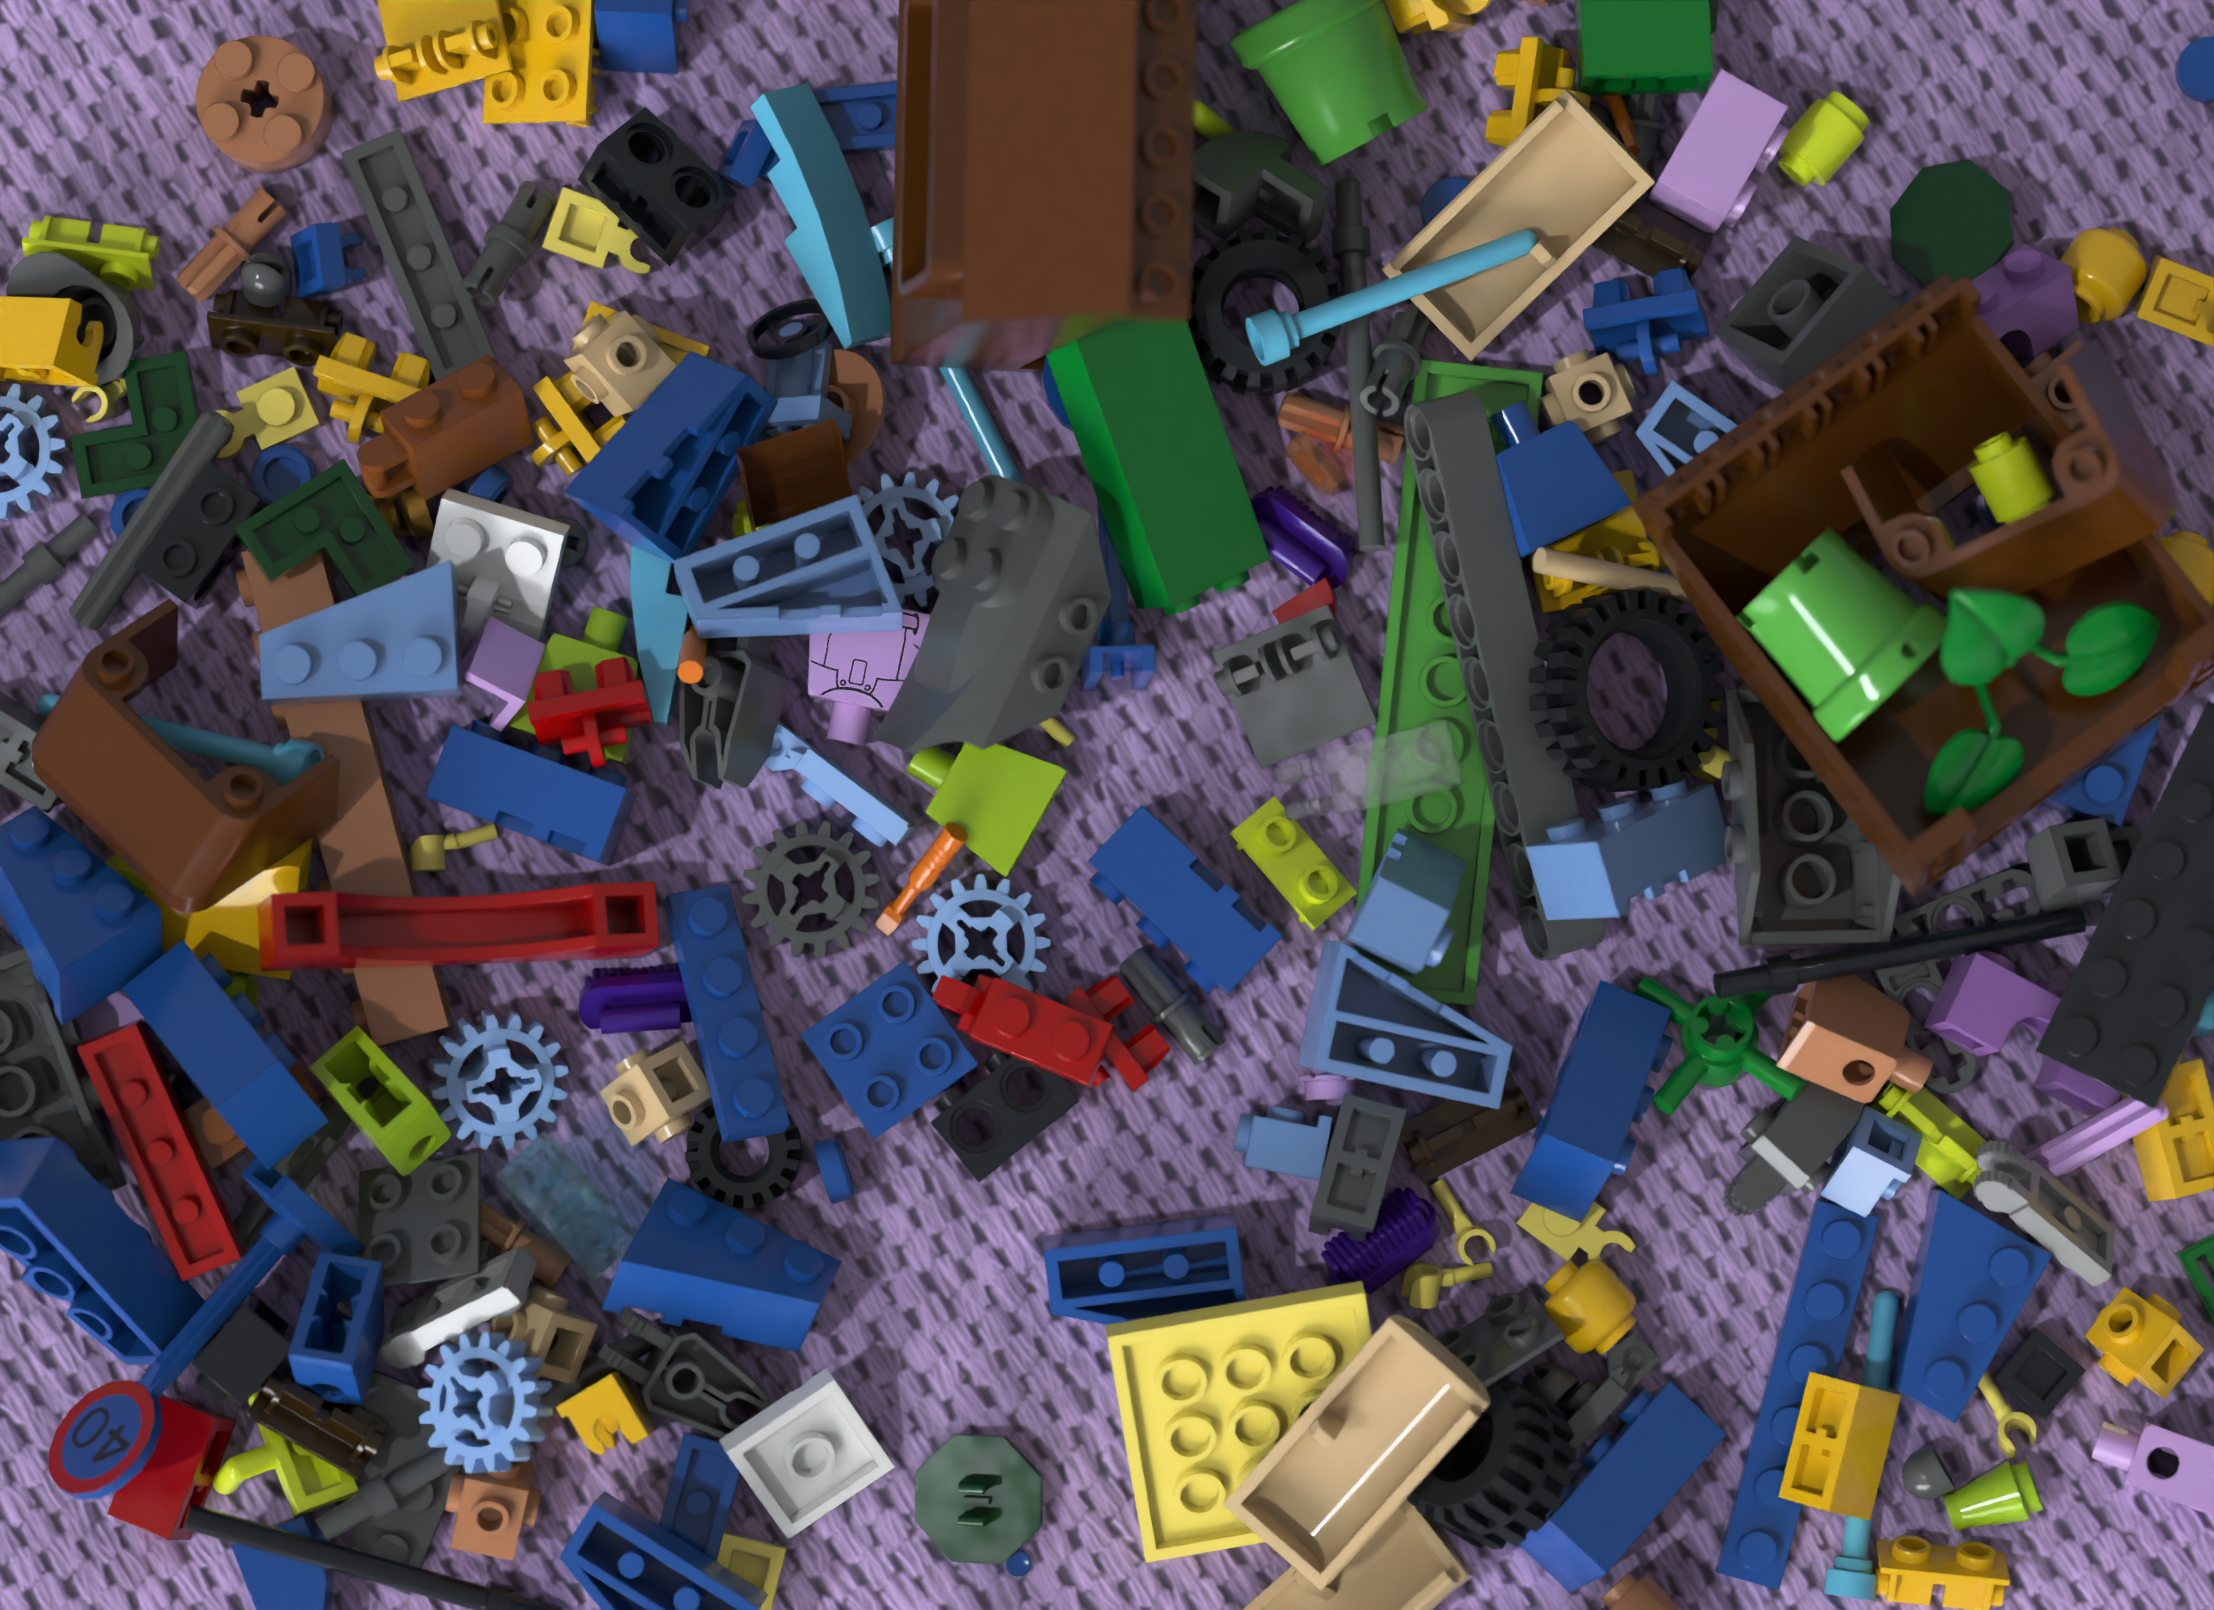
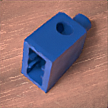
[1489,400,1631,560]
[288,1251,385,1406]

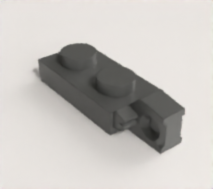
[1564,1333,1660,1450]

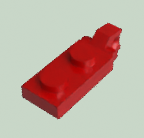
[932,974,1115,1087]

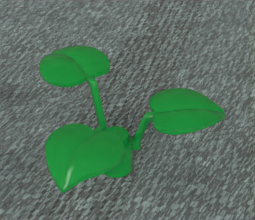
[1924,589,2160,818]

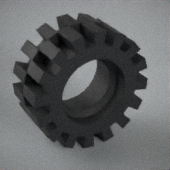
[685,1102,803,1208]

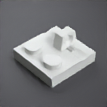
[425,488,570,642]
[719,1367,895,1540]

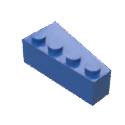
[0,1137,206,1365]

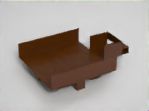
[736,418,852,532]

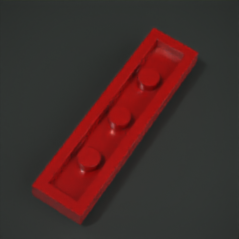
[77,1019,246,1282]

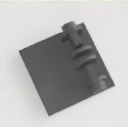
[1212,604,1378,770]
[358,1152,495,1289]
[1435,1288,1565,1388]

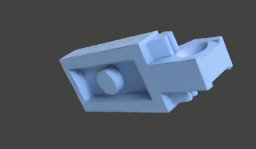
[764,721,916,847]

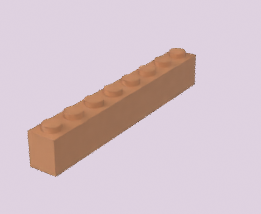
[236,551,455,1048]

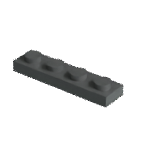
[341,129,500,381]

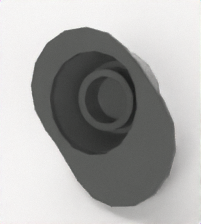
[6,251,145,385]

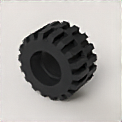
[1187,228,1342,397]
[1407,1375,1576,1550]

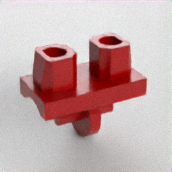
[527,657,653,768]
[1065,975,1171,1091]

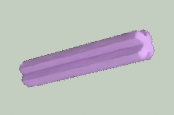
[2024,1097,2169,1179]

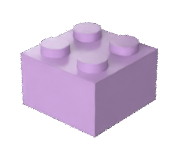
[1646,69,1790,237]

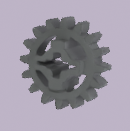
[742,820,881,959]

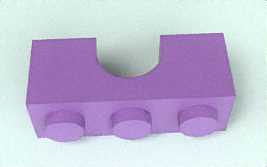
[1971,244,2080,359]
[1923,951,2120,1116]

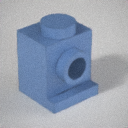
[1233,1105,1333,1181]
[1820,1106,1923,1218]

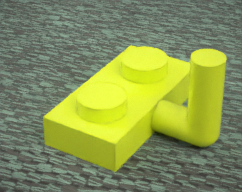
[212,1390,358,1518]

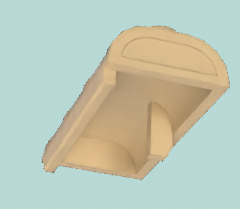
[1382,89,1655,361]
[1223,1314,1490,1591]
[1243,1498,1473,1610]

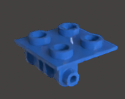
[800,960,979,1140]

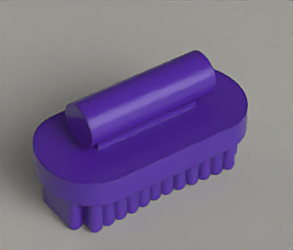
[1250,485,1357,589]
[579,963,693,1034]
[1321,1187,1442,1295]

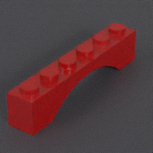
[257,882,659,971]

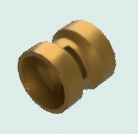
[364,486,436,540]

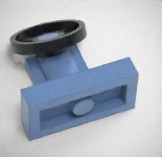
[747,299,852,444]

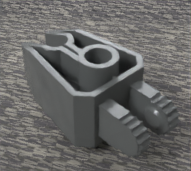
[679,636,789,789]
[1722,1080,1864,1217]
[598,1308,773,1438]

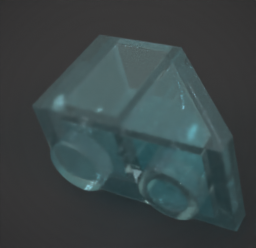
[496,1131,636,1283]

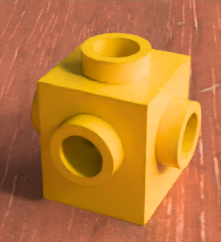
[2085,1286,2204,1400]

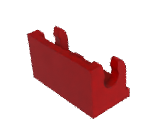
[107,1394,237,1540]

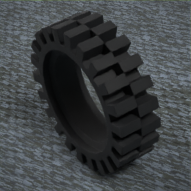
[1528,590,1725,792]

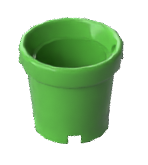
[1230,0,1429,167]
[1736,526,1949,745]

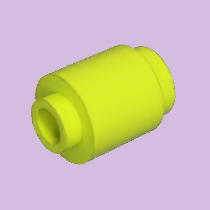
[1778,91,1870,187]
[1968,431,2055,525]

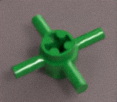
[1634,975,1806,1114]

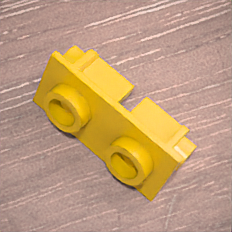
[1873,1535,2010,1610]

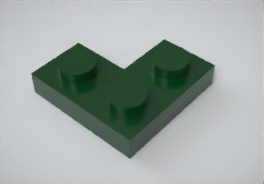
[70,351,200,499]
[234,459,415,597]

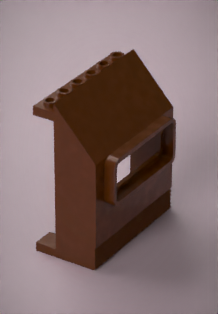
[890,0,1196,373]
[1631,273,2214,897]

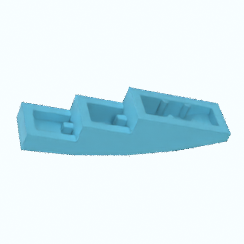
[750,83,891,349]
[630,545,691,727]

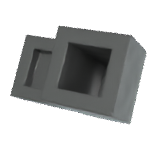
[1192,131,1329,246]
[2024,818,2140,912]

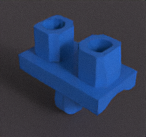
[1583,267,1709,376]

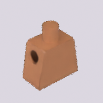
[1776,974,1934,1103]

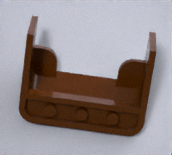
[1840,337,2178,607]
[32,598,340,913]

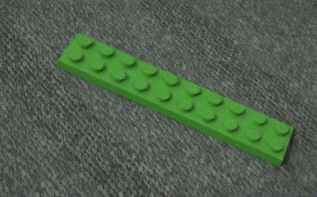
[1351,359,1543,1007]

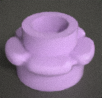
[1298,1069,1360,1101]

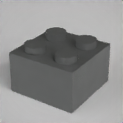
[1714,236,1900,391]

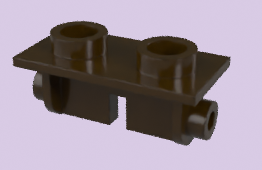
[1591,198,1713,281]
[207,289,344,366]
[1400,1069,1537,1184]
[246,1362,389,1480]

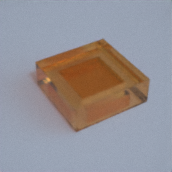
[1285,430,1346,498]

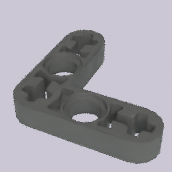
[1868,869,2042,1094]

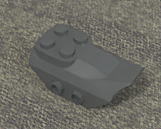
[873,475,1112,755]
[1721,682,1901,950]
[0,933,128,1192]

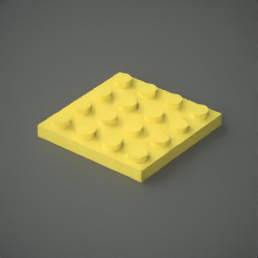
[1105,1281,1372,1563]

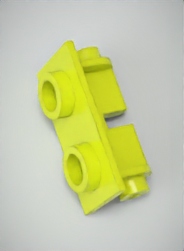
[22,215,160,292]
[1230,796,1357,931]
[1870,1082,1987,1201]

